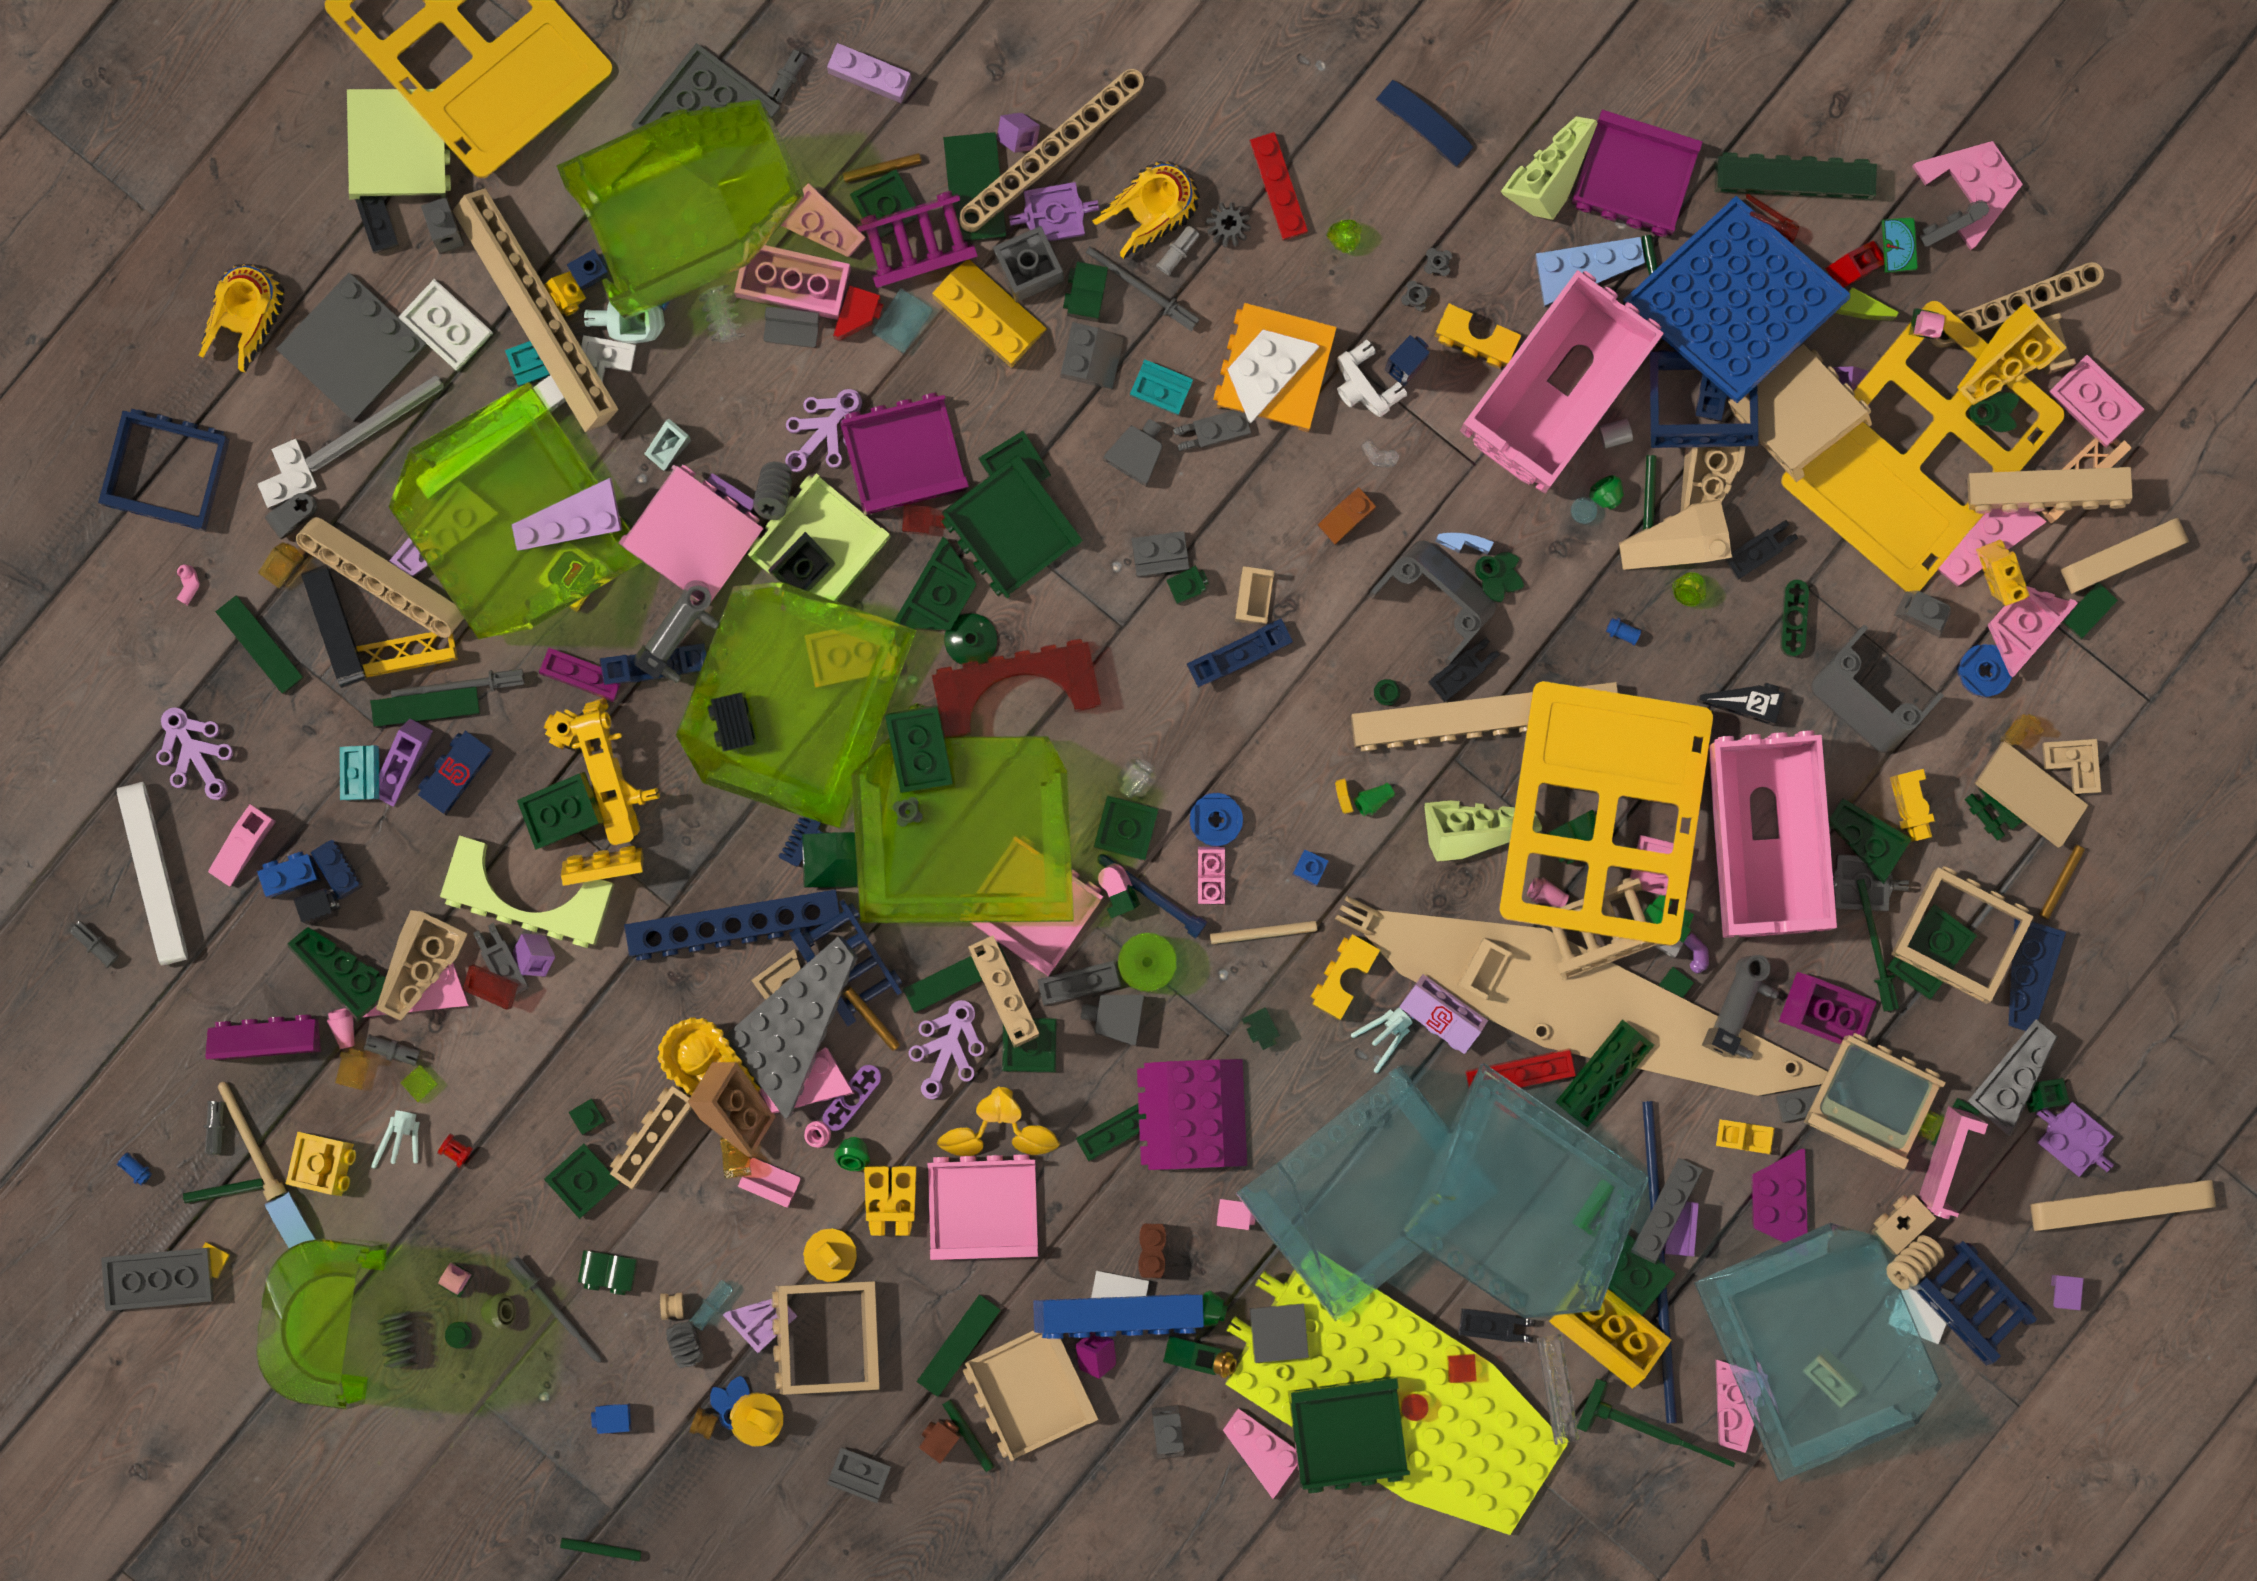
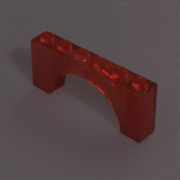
[932,639,1101,740]

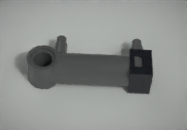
[633,580,719,683]
[1702,955,1779,1059]

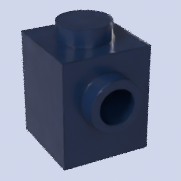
[567,249,610,291]

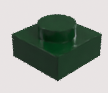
[568,1098,606,1135]

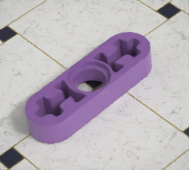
[823,1065,881,1131]

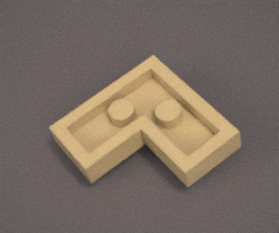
[2042,739,2101,794]

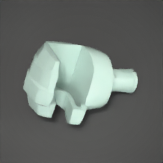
[584,295,665,344]

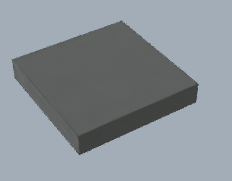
[1249,1303,1309,1363]

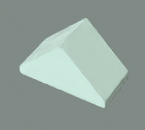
[645,419,691,471]

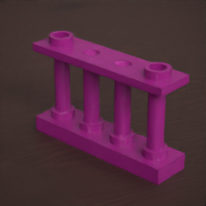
[856,191,977,288]

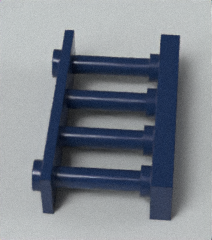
[789,899,902,1027]
[1912,1241,2037,1366]

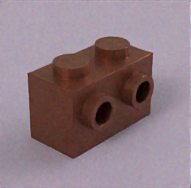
[919,1419,961,1464]

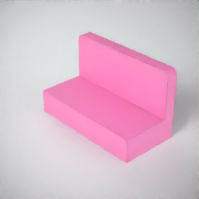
[738,1158,801,1208]

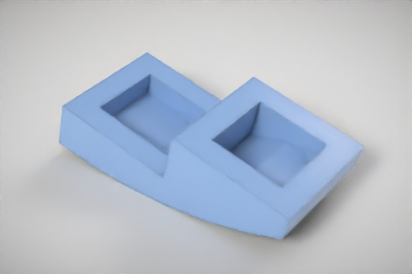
[1435,533,1494,554]
[265,1191,316,1254]

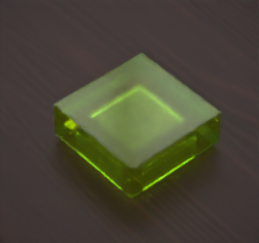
[400,1065,439,1103]

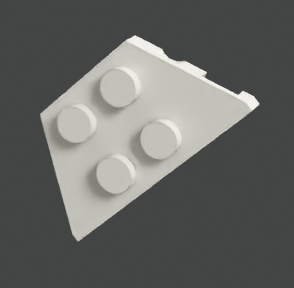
[1227,330,1319,424]

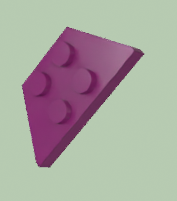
[1751,1149,1808,1252]

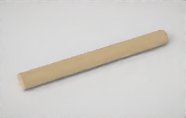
[1210,921,1317,944]

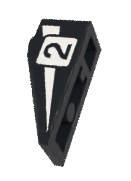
[1697,683,1785,726]

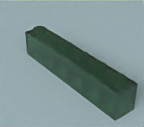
[1714,152,1877,200]

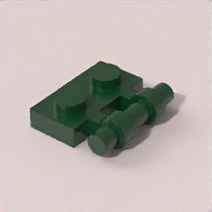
[1964,787,2023,841]

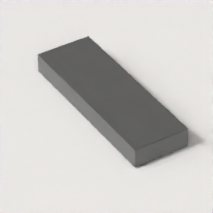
[1037,960,1121,1006]

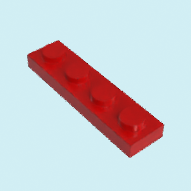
[1249,132,1308,241]
[1465,1048,1576,1098]

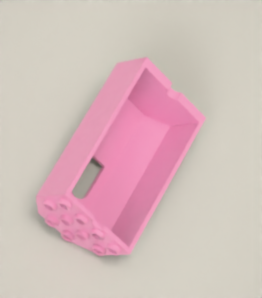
[1460,270,1664,494]
[1708,731,1837,938]

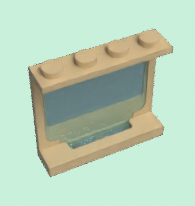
[1804,1033,1946,1170]

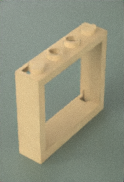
[1891,866,2034,1004]
[969,935,1039,1048]
[771,1281,879,1395]

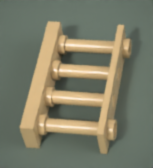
[1542,878,1658,980]

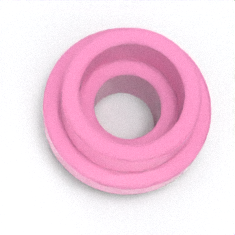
[804,1121,831,1148]

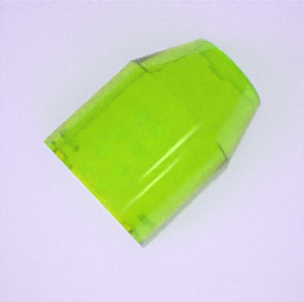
[557,99,804,320]
[256,1238,388,1410]

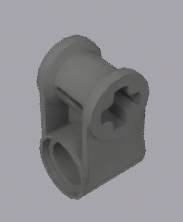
[265,493,317,540]

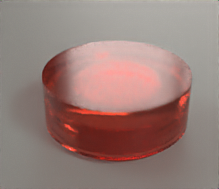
[1401,1393,1428,1421]

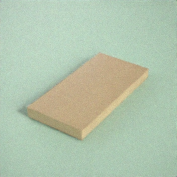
[1975,741,2088,848]

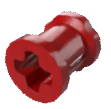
[437,1133,473,1168]

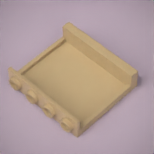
[1728,344,1872,483]
[963,1330,1098,1461]

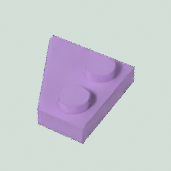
[723,1299,797,1353]

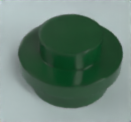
[1374,679,1400,706]
[445,1322,472,1349]

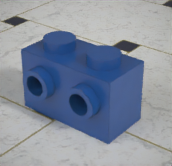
[257,851,321,898]

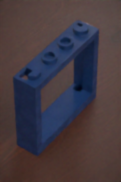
[1650,350,1759,448]
[98,408,230,532]

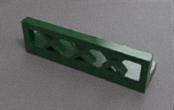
[1555,1019,1654,1128]

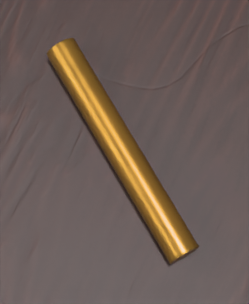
[842,153,922,183]
[2039,845,2085,920]
[842,986,900,1051]

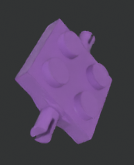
[1009,182,1099,242]
[2036,1101,2114,1177]

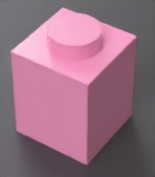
[1216,1199,1256,1230]

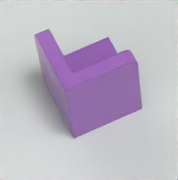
[997,113,1040,153]
[512,934,555,976]
[2051,1275,2083,1310]

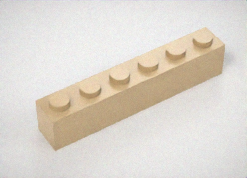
[1967,467,2132,514]

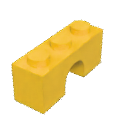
[1434,303,1521,369]
[1310,934,1380,1021]

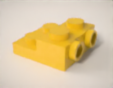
[286,1132,356,1196]

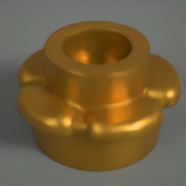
[1213,1352,1237,1378]

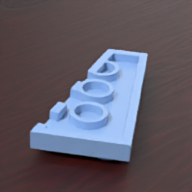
[1535,237,1645,307]

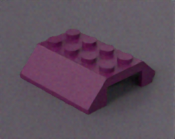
[1137,1059,1247,1170]

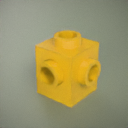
[544,271,586,317]
[544,709,579,750]

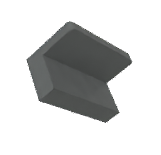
[764,307,820,348]

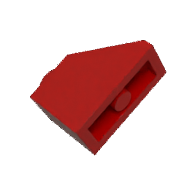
[1825,240,1885,288]
[833,286,884,341]

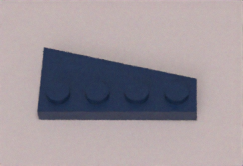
[2008,918,2066,1032]

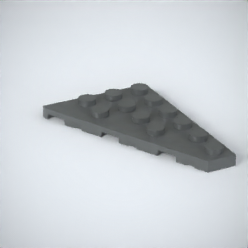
[724,936,858,1119]

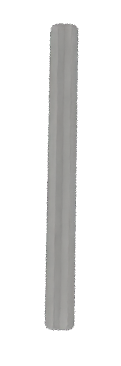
[305,375,444,472]

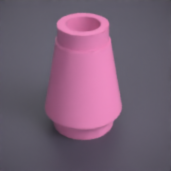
[1527,877,1569,908]
[327,1008,355,1049]

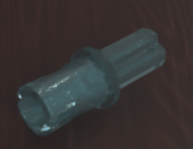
[689,1280,733,1331]

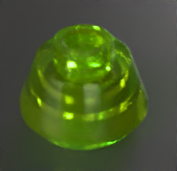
[1326,219,1362,253]
[1672,572,1707,607]

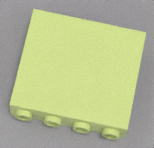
[347,89,451,199]
[748,473,891,618]

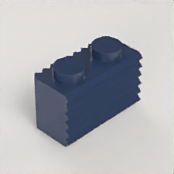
[311,840,363,899]

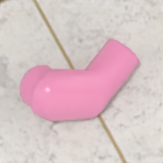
[176,564,200,606]

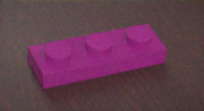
[539,648,621,702]

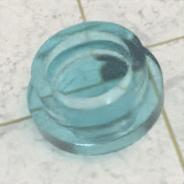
[1571,497,1597,524]

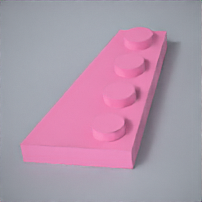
[1938,508,2046,587]
[362,962,469,1018]

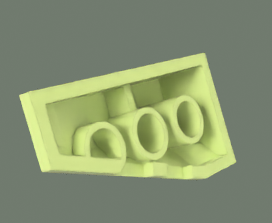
[1501,116,1598,220]
[1425,800,1542,861]

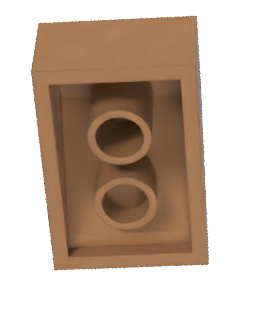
[688,1062,776,1157]

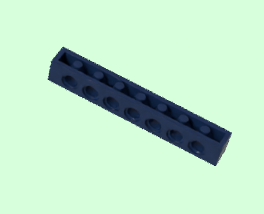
[624,889,840,961]

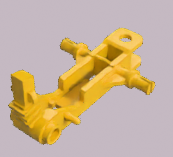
[570,698,660,845]

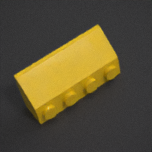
[932,259,1047,368]
[1549,1273,1671,1389]

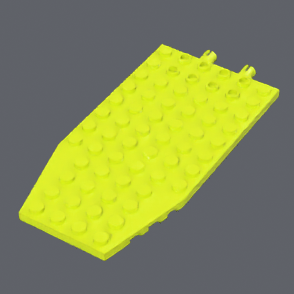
[1225,1247,1567,1535]

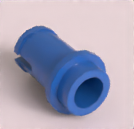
[1606,617,1641,646]
[117,1152,152,1186]

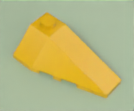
[1957,303,2067,405]

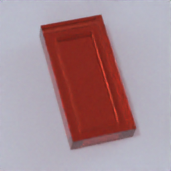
[463,964,518,1010]

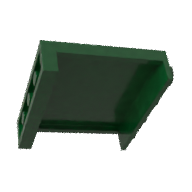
[941,455,1083,598]
[1288,1376,1410,1493]

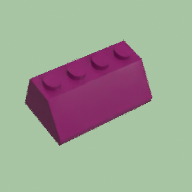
[205,1014,321,1061]

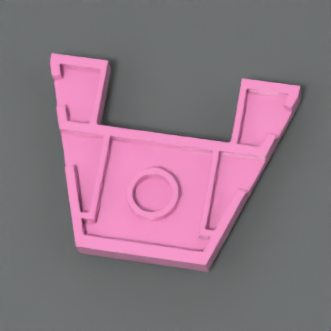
[1912,141,2023,250]

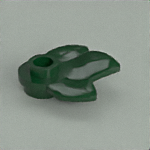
[1969,392,2019,432]
[1475,552,1524,602]

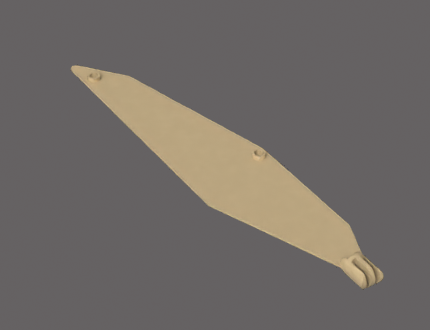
[1335,896,1827,1096]

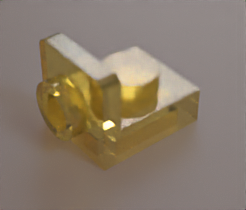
[258,542,304,588]
[2000,714,2044,746]
[335,1048,370,1090]
[720,1137,751,1179]

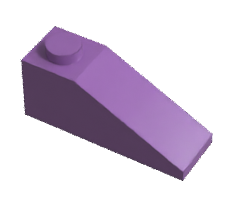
[379,719,433,807]

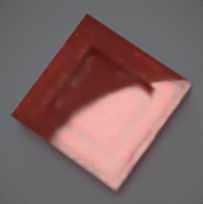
[1447,1354,1477,1383]

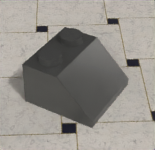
[993,226,1064,303]
[1061,322,1124,390]

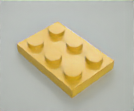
[561,846,644,886]

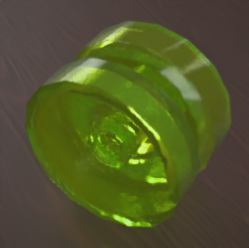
[1118,933,1177,992]

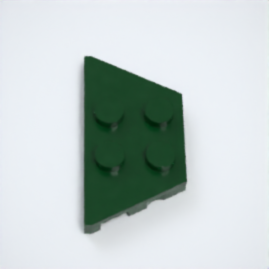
[892,537,977,631]

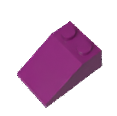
[1778,972,1876,1051]

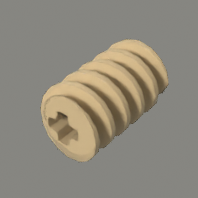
[1886,1235,1944,1290]

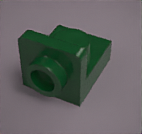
[1166,565,1209,605]
[2026,1078,2070,1113]

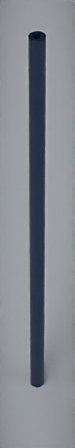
[1642,1101,1677,1423]

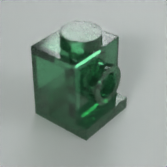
[1241,1007,1280,1050]

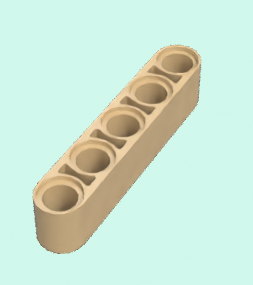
[2061,518,2189,594]

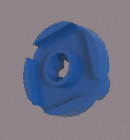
[1958,644,2012,698]
[1190,793,1243,847]

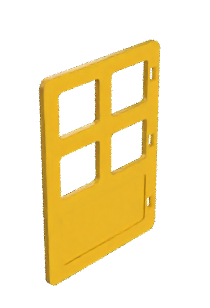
[325,0,612,178]
[1781,301,2064,592]
[1499,681,1713,946]

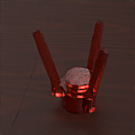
[1745,194,1799,244]

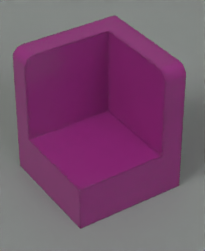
[1076,1332,1116,1379]

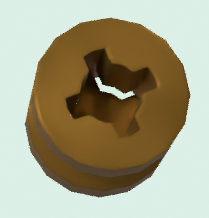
[689,1408,719,1440]

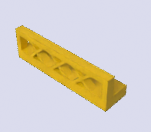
[356,632,458,678]

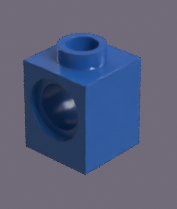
[1292,849,1328,886]
[591,1403,632,1434]

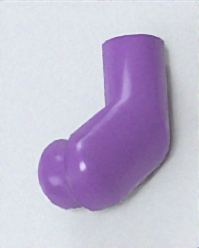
[1684,933,1709,973]

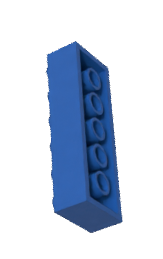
[1033,1294,1204,1339]

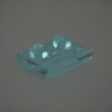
[872,289,933,354]

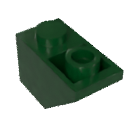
[1163,1336,1222,1375]

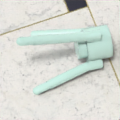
[1351,1008,1413,1073]
[371,1110,420,1169]

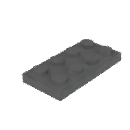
[101,1247,214,1311]

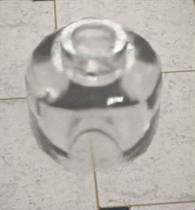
[1117,757,1156,798]

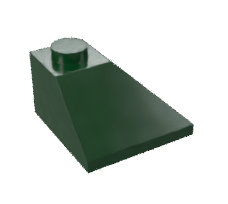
[802,832,862,888]

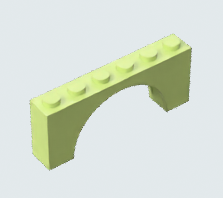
[440,836,615,948]

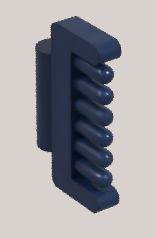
[778,811,823,867]

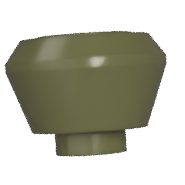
[481,1293,516,1330]

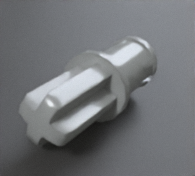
[1156,226,1199,276]

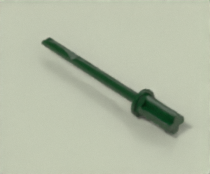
[1856,879,1899,1012]

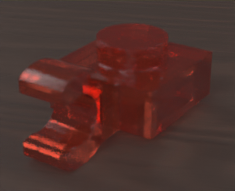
[902,505,946,534]

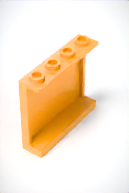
[1213,303,1337,433]

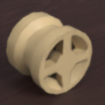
[660,1292,684,1320]

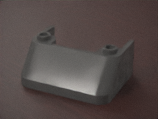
[1369,541,1496,665]
[1811,625,1944,753]

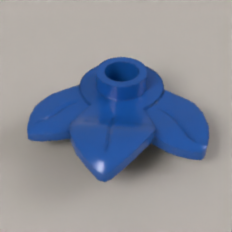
[710,1376,750,1430]

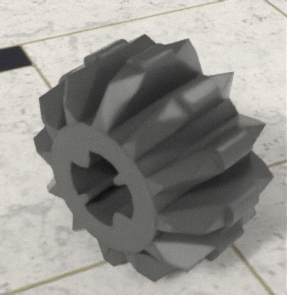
[1206,202,1251,248]
[666,1321,704,1368]

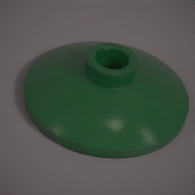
[944,613,997,666]

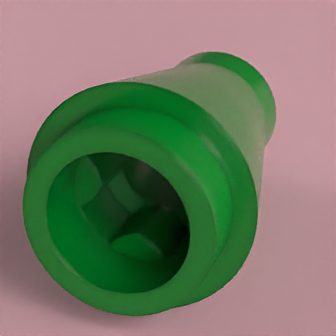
[1354,782,1395,817]

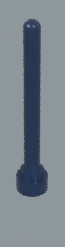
[1097,854,1208,939]

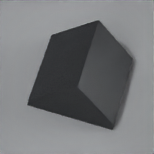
[768,532,836,602]

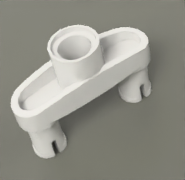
[1337,340,1407,417]

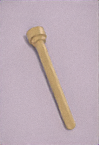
[218,1082,287,1202]

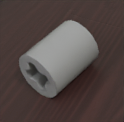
[1598,418,1633,449]

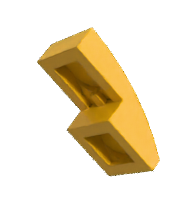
[1716,1119,1775,1155]

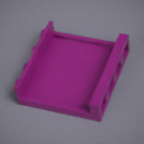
[1571,109,1703,237]
[840,393,969,516]

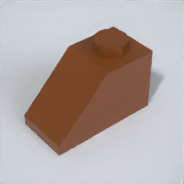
[1317,487,1376,545]

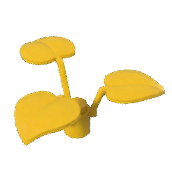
[937,1086,1060,1156]

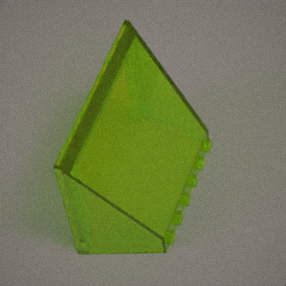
[389,382,643,639]
[676,582,917,828]
[851,736,1074,923]

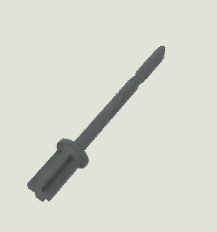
[1085,246,1200,332]
[391,669,525,697]
[506,1255,601,1362]

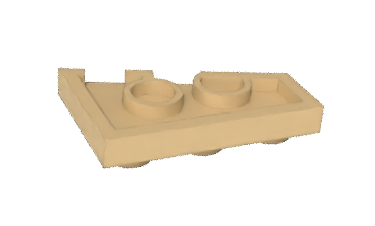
[751,949,801,1000]

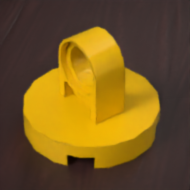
[803,1228,857,1282]
[730,1392,783,1446]

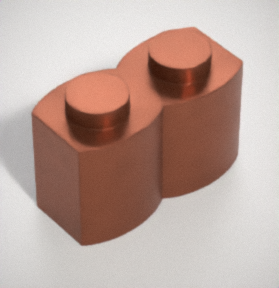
[1138,1223,1166,1278]

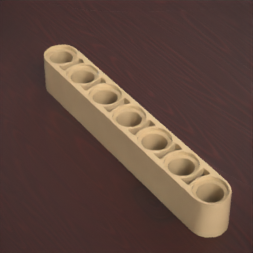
[1930,262,2104,348]
[296,517,464,638]
[2030,1180,2216,1231]

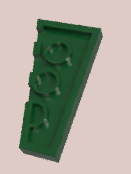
[287,927,386,1021]

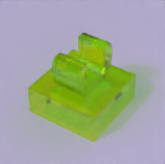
[1907,1107,1944,1142]

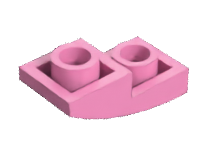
[1198,847,1225,904]

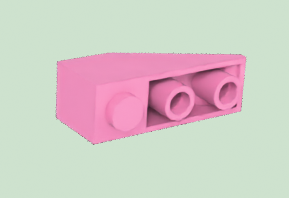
[208,804,276,887]

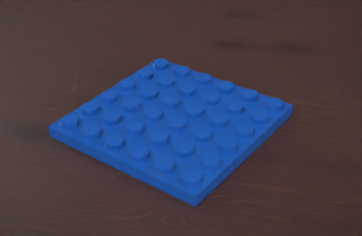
[1623,196,1850,403]

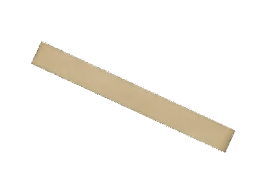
[959,69,1144,232]

